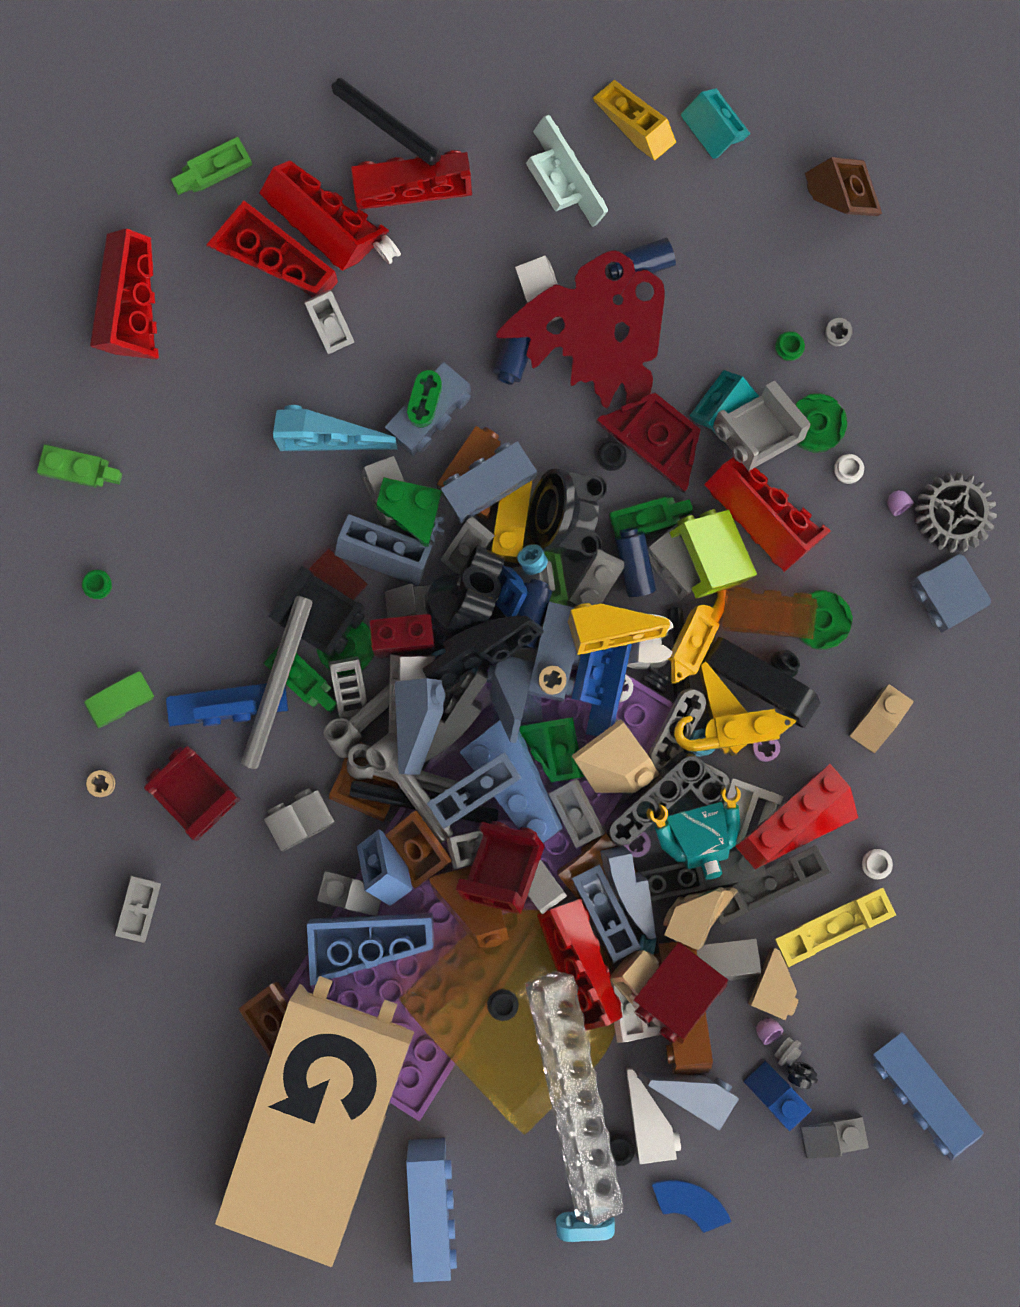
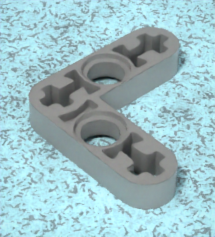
[648,689,730,795]

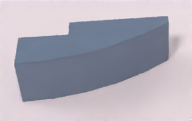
[600,846,656,939]

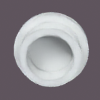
[834,454,864,484]
[862,849,893,879]

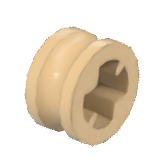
[538,666,567,695]
[86,770,116,797]

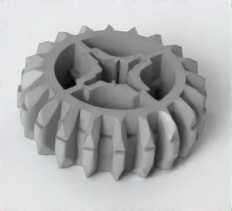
[915,472,997,553]

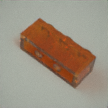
[722,587,818,639]

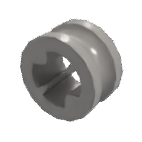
[825,318,852,346]

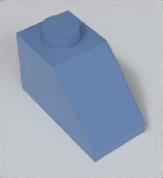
[357,829,412,906]

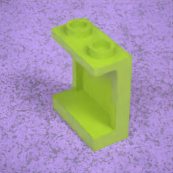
[669,509,757,599]

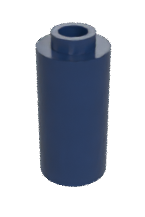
[608,237,676,281]
[493,337,531,385]
[615,527,657,597]
[517,579,552,650]

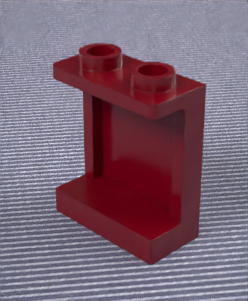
[370,614,436,659]
[144,746,241,841]
[455,821,545,914]
[633,942,729,1044]

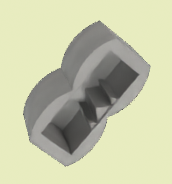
[264,788,336,852]

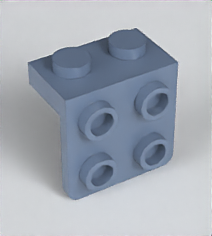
[910,554,991,633]

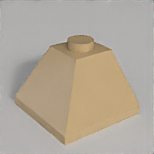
[572,719,660,793]

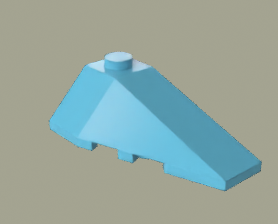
[273,405,397,451]

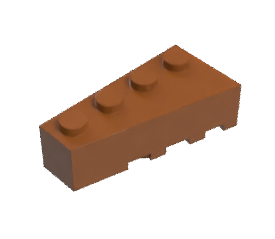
[653,942,713,1075]

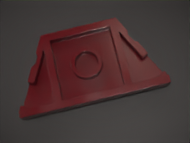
[596,392,701,493]

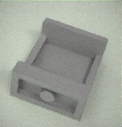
[713,381,811,471]

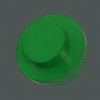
[775,331,805,361]
[82,570,112,600]

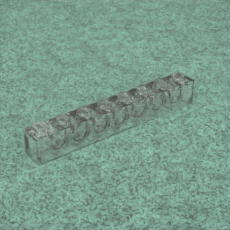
[525,971,624,1226]

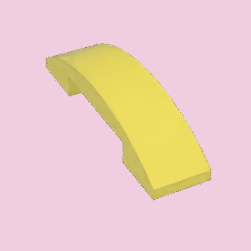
[774,888,896,967]

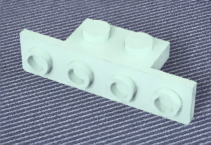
[526,115,608,227]

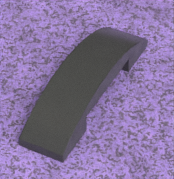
[718,845,831,925]

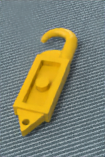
[667,590,728,683]
[674,709,796,752]

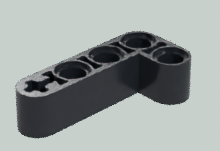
[702,637,821,728]
[605,751,724,845]

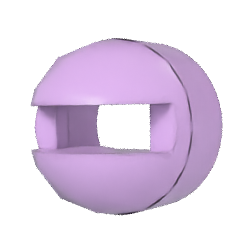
[887,490,914,516]
[756,1018,784,1045]

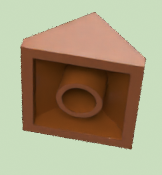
[385,810,452,889]
[238,982,290,1057]

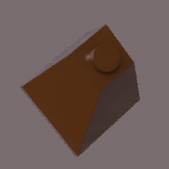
[805,157,882,216]

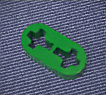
[407,370,442,428]

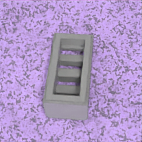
[328,656,367,720]

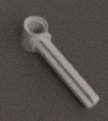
[323,683,390,758]
[366,733,453,843]
[347,744,458,795]

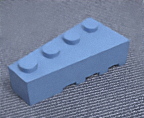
[460,720,563,843]
[307,913,434,986]
[872,1032,984,1161]
[406,1138,457,1283]

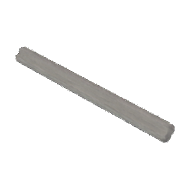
[241,596,312,769]

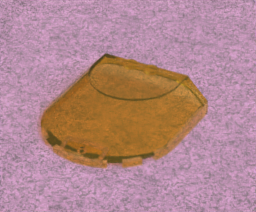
[399,909,615,1135]

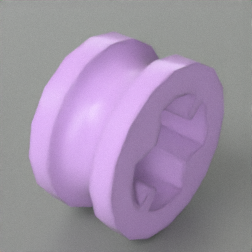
[752,740,780,762]
[623,832,651,857]

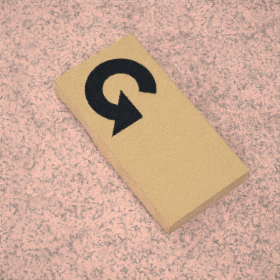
[215,976,414,1267]

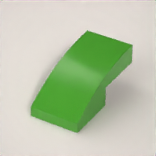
[84,671,154,728]

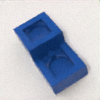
[495,566,527,617]

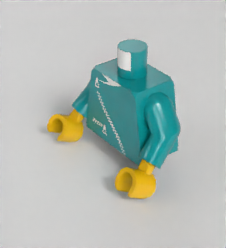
[647,785,741,880]

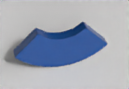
[651,1180,732,1233]

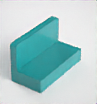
[681,88,751,159]
[689,370,759,442]

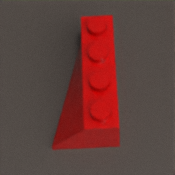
[351,150,472,210]
[259,160,389,271]
[206,200,338,298]
[90,228,159,359]
[704,457,831,572]
[735,764,858,869]
[537,899,623,1033]

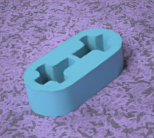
[556,1210,615,1242]

